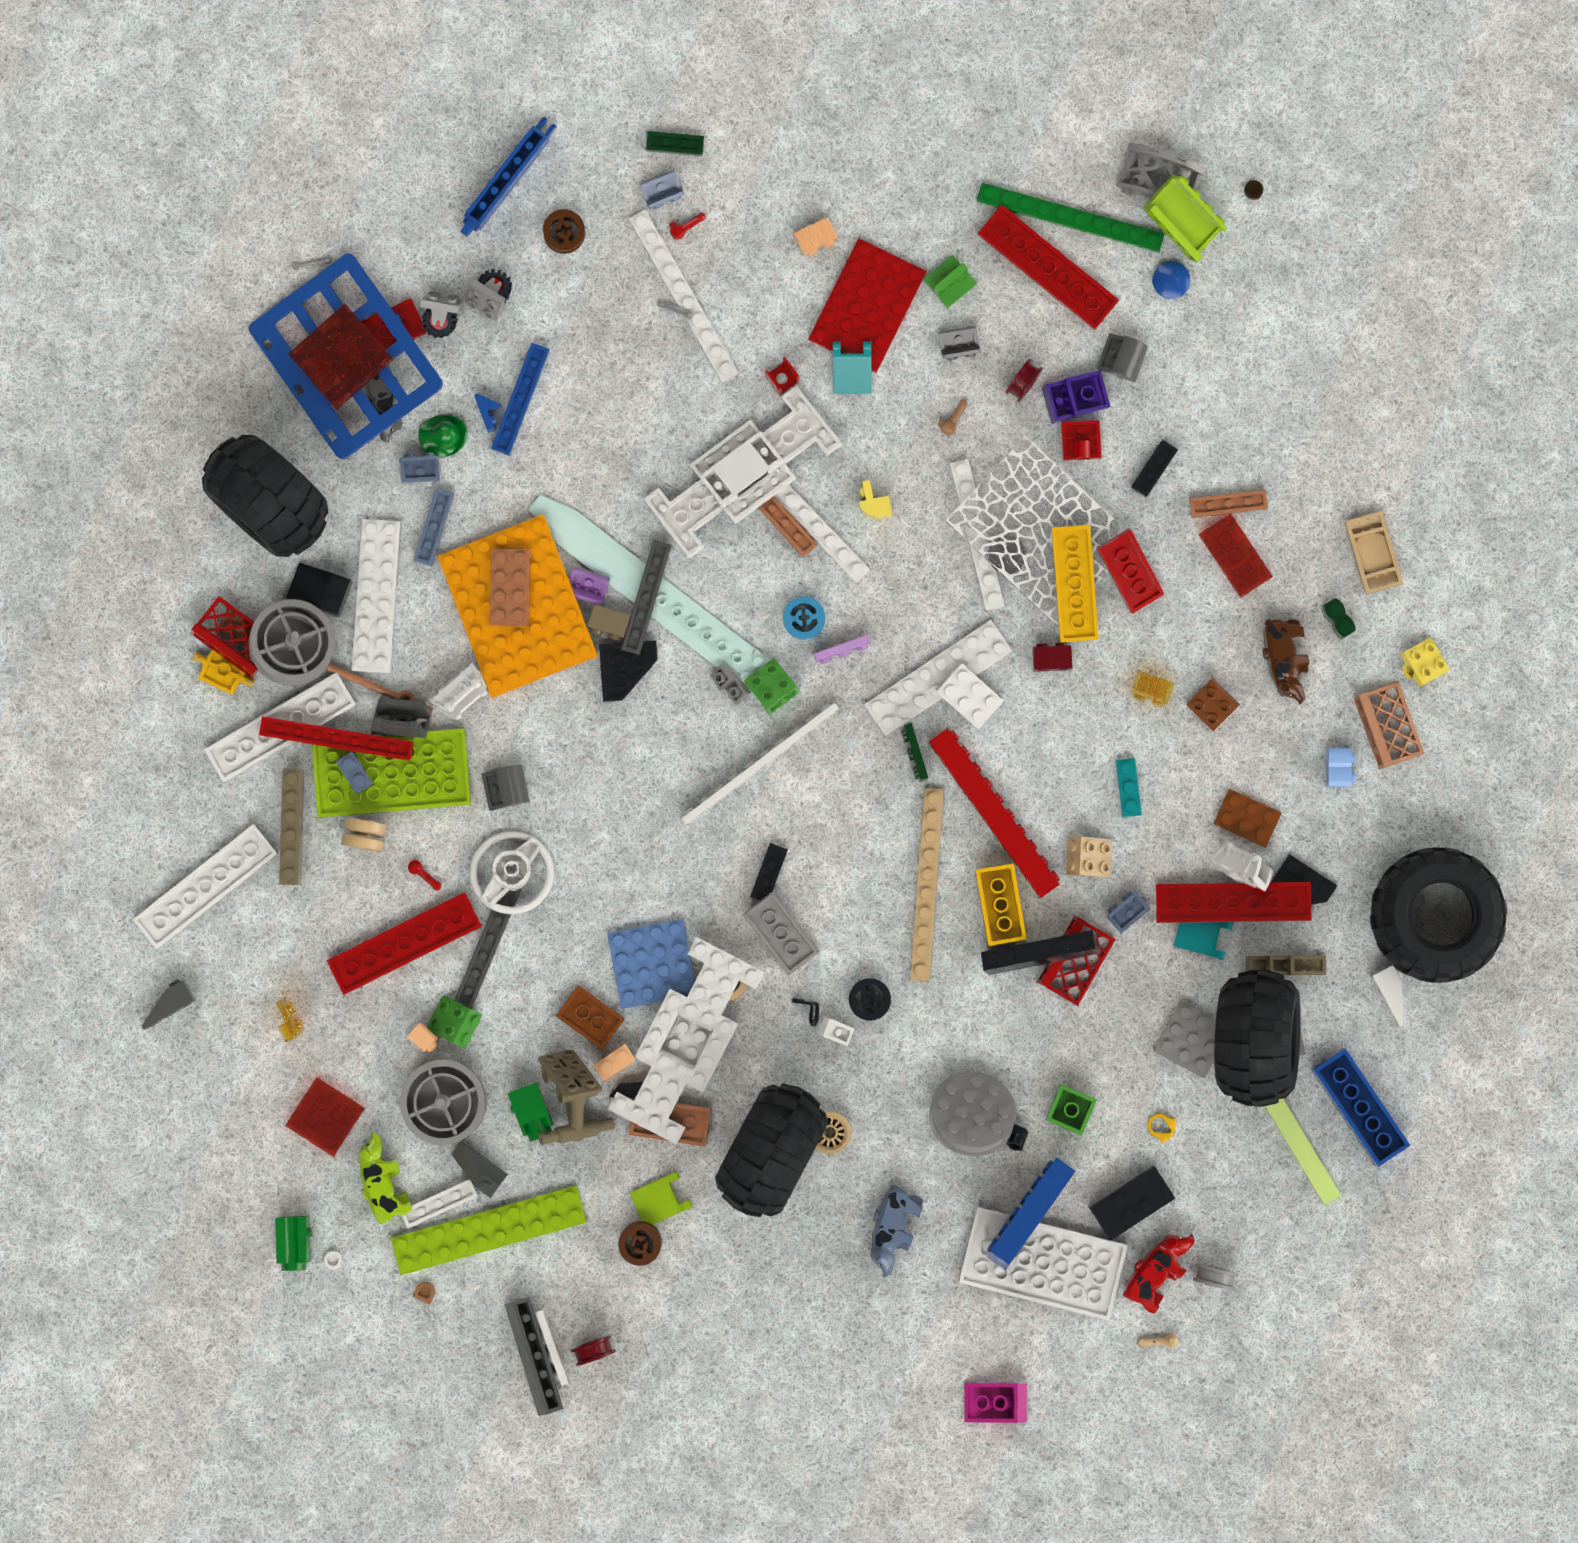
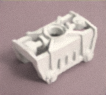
[430,663,489,720]
[1211,841,1273,891]

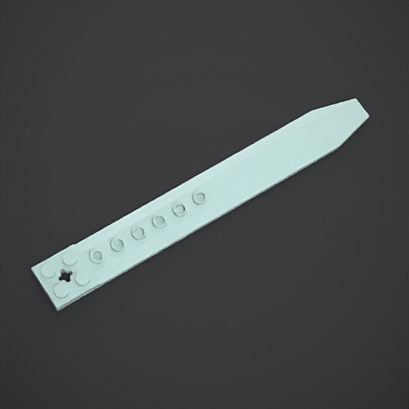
[528,495,770,698]

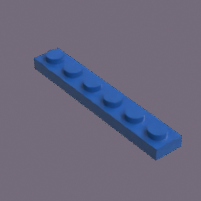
[491,343,550,456]

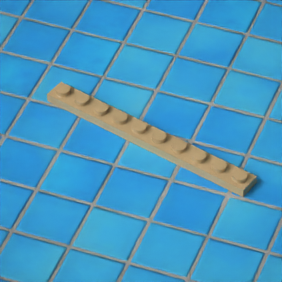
[910,788,944,981]

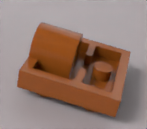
[1186,678,1240,731]

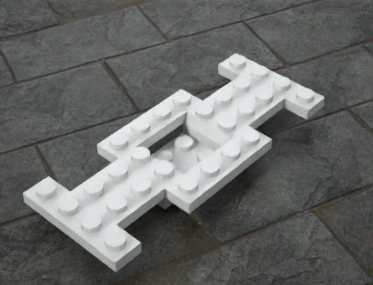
[644,386,842,558]
[608,937,765,1145]

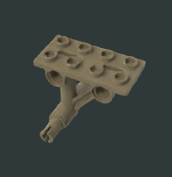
[538,1050,615,1145]

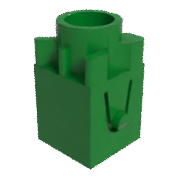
[507,1082,554,1142]
[275,1216,313,1271]

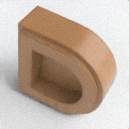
[412,1282,435,1305]

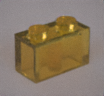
[1130,671,1175,708]

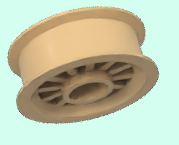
[816,1111,851,1154]

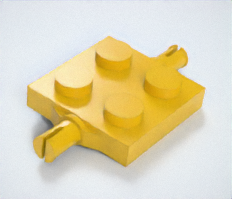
[193,650,255,696]

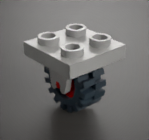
[465,269,512,322]
[420,291,464,338]

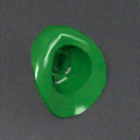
[418,415,468,458]

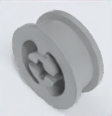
[1193,1263,1238,1291]

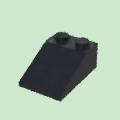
[286,563,353,618]

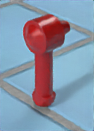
[669,212,706,240]
[408,860,442,891]

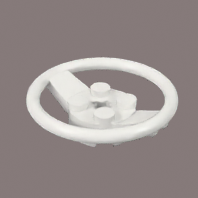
[469,831,554,914]

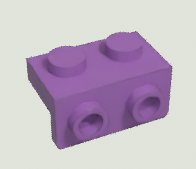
[570,566,610,605]

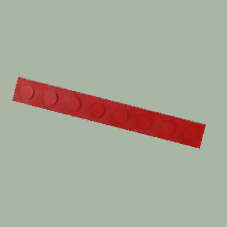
[259,716,414,761]

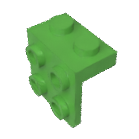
[427,995,483,1049]

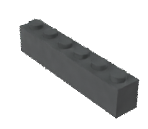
[504,1297,564,1416]

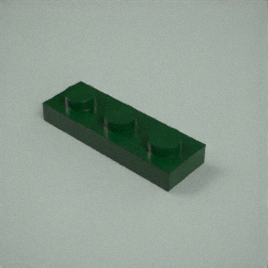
[646,131,704,156]

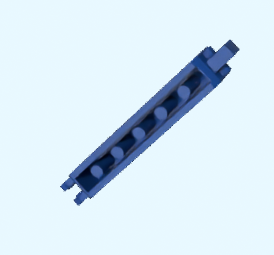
[460,117,557,237]

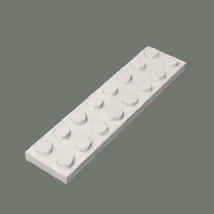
[352,519,401,674]
[864,620,1012,737]
[204,672,357,783]
[133,824,278,950]

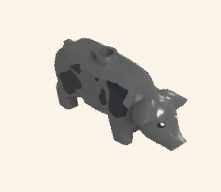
[349,360,403,443]

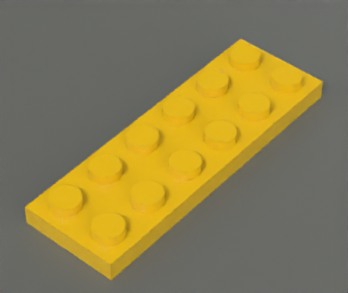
[1051,525,1099,643]

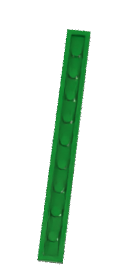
[976,183,1165,253]

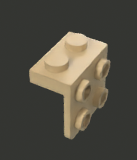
[1066,836,1112,878]

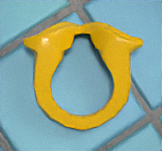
[1148,1113,1176,1144]

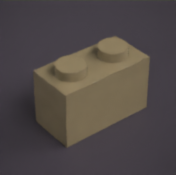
[587,604,631,641]

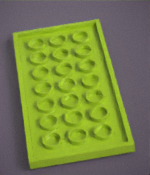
[312,728,471,818]

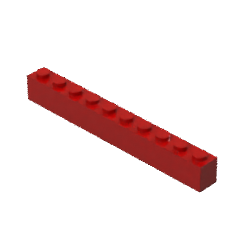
[928,728,1060,899]

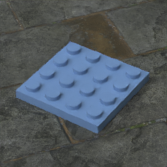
[607,919,695,1009]

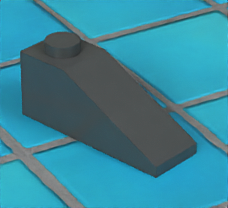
[142,979,196,1030]
[452,1140,508,1198]

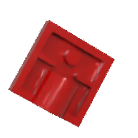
[1061,420,1102,461]

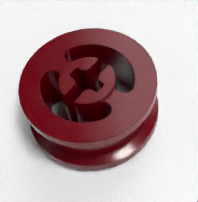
[1005,359,1043,403]
[570,1335,616,1366]

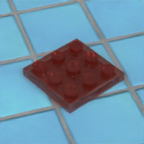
[285,1077,366,1157]

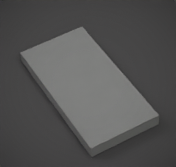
[742,891,819,975]

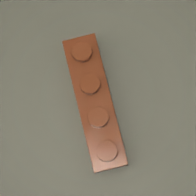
[1189,490,1268,518]
[758,496,817,558]

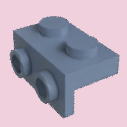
[639,170,684,209]
[399,453,440,483]
[1106,891,1150,934]

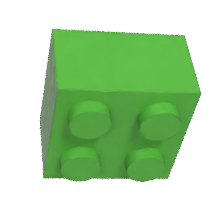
[1045,1084,1097,1135]

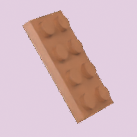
[490,549,531,626]
[629,1097,711,1147]

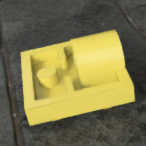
[1400,637,1450,687]

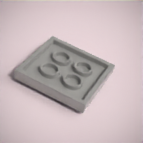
[1153,1000,1216,1079]

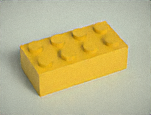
[975,863,1027,947]

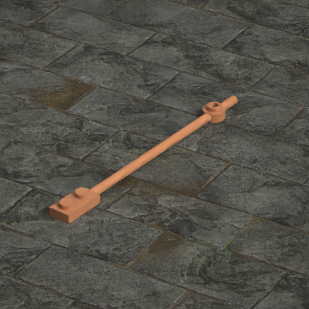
[219,612,434,714]

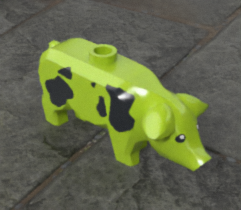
[359,1132,412,1224]

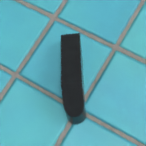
[609,1082,643,1098]

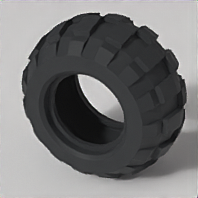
[202,434,329,557]
[1370,847,1507,983]
[1214,969,1301,1107]
[715,1083,828,1218]

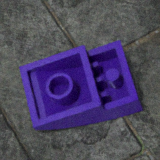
[1042,370,1111,424]

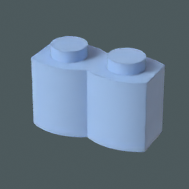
[1326,748,1355,787]

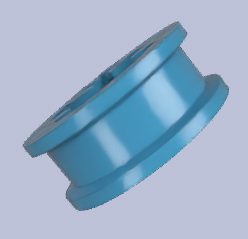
[783,597,825,640]

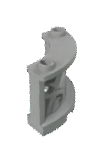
[1116,143,1206,198]

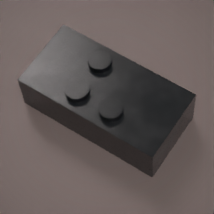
[1088,1165,1176,1241]

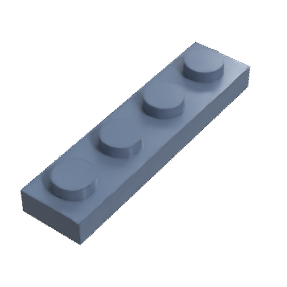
[413,488,455,567]

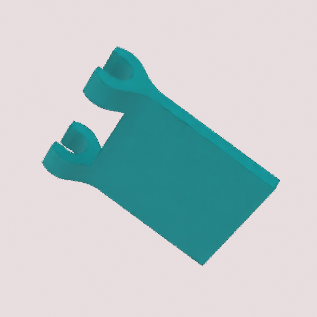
[833,341,872,394]
[1174,922,1234,960]

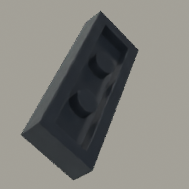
[1130,439,1178,498]
[750,843,788,901]

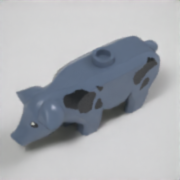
[870,1185,923,1277]

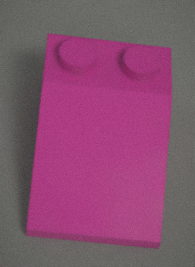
[964,1383,1027,1423]

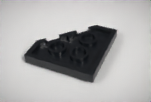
[599,640,658,702]
[1271,854,1337,905]

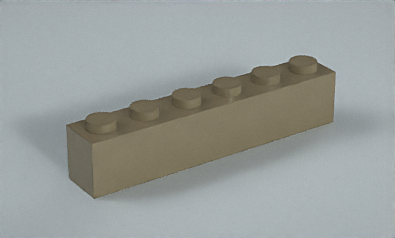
[279,769,304,886]

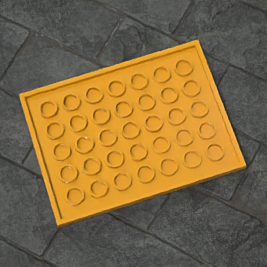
[437,514,599,698]

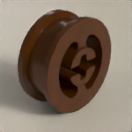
[543,209,585,254]
[618,1221,662,1266]

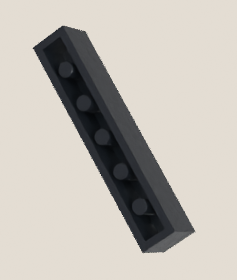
[981,930,1101,975]

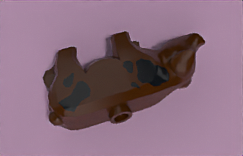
[1262,619,1309,705]

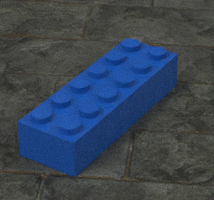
[1311,1048,1411,1167]
[987,1157,1075,1271]

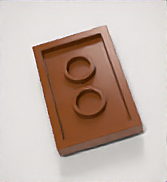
[1213,789,1282,848]
[556,985,625,1050]

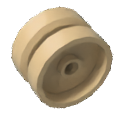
[341,818,387,852]

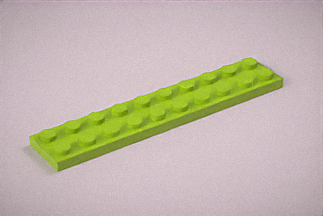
[390,1185,587,1276]

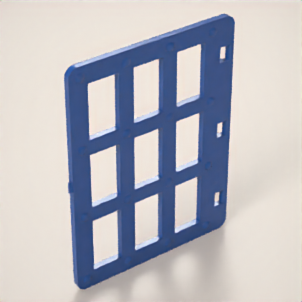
[249,253,443,460]

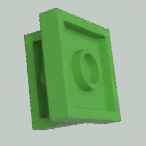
[923,255,977,309]

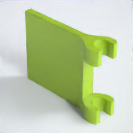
[630,1171,693,1225]

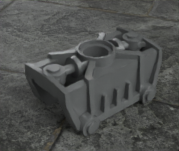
[370,695,431,739]

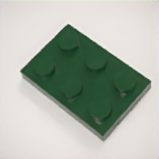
[901,723,928,783]

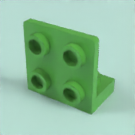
[744,658,800,715]

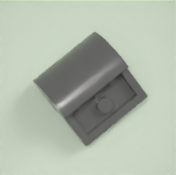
[1097,333,1148,382]
[481,765,530,811]

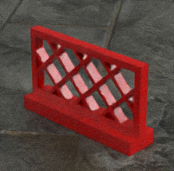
[191,596,258,679]
[1036,916,1116,1006]

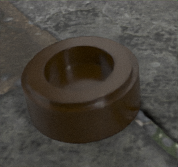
[1244,180,1264,200]

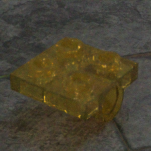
[276,999,305,1042]

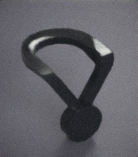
[792,998,819,1027]

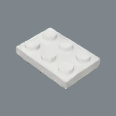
[935,662,1004,729]

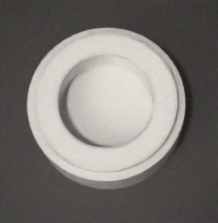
[323,1250,343,1270]

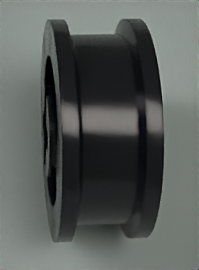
[849,978,891,1021]

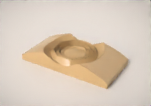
[1345,511,1403,595]

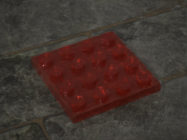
[288,304,394,410]

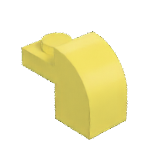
[858,480,892,519]

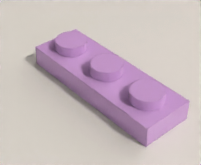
[814,635,870,664]

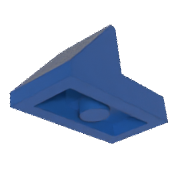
[474,394,503,433]

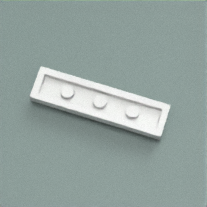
[402,1179,478,1229]
[535,1309,570,1386]

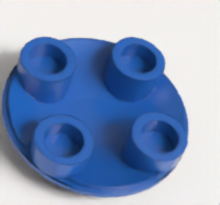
[1152,261,1190,299]

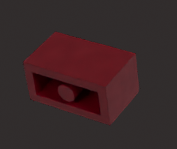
[1032,642,1073,672]

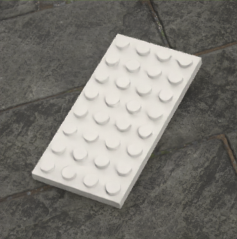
[959,1207,1128,1321]

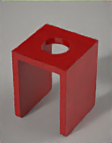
[765,357,799,396]

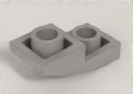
[710,664,751,705]

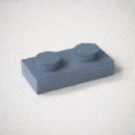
[336,752,373,794]

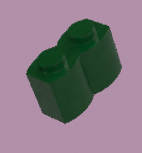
[1322,598,1356,640]

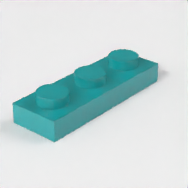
[1116,758,1142,818]

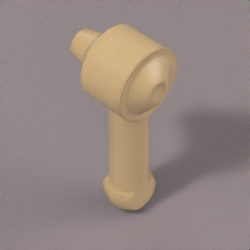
[1137,1333,1178,1348]

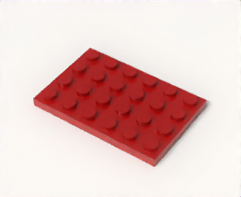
[808,238,927,374]

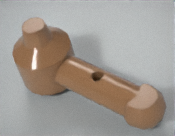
[937,400,968,436]

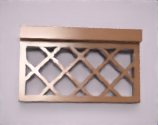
[1354,682,1424,770]

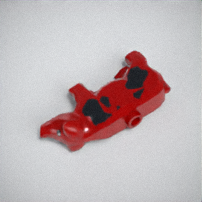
[1123,1234,1195,1314]

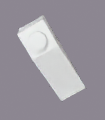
[1371,965,1403,1027]

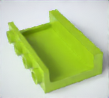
[1142,175,1228,262]

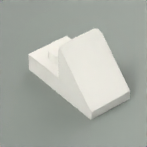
[818,1017,854,1047]

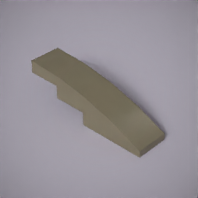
[1246,956,1326,975]

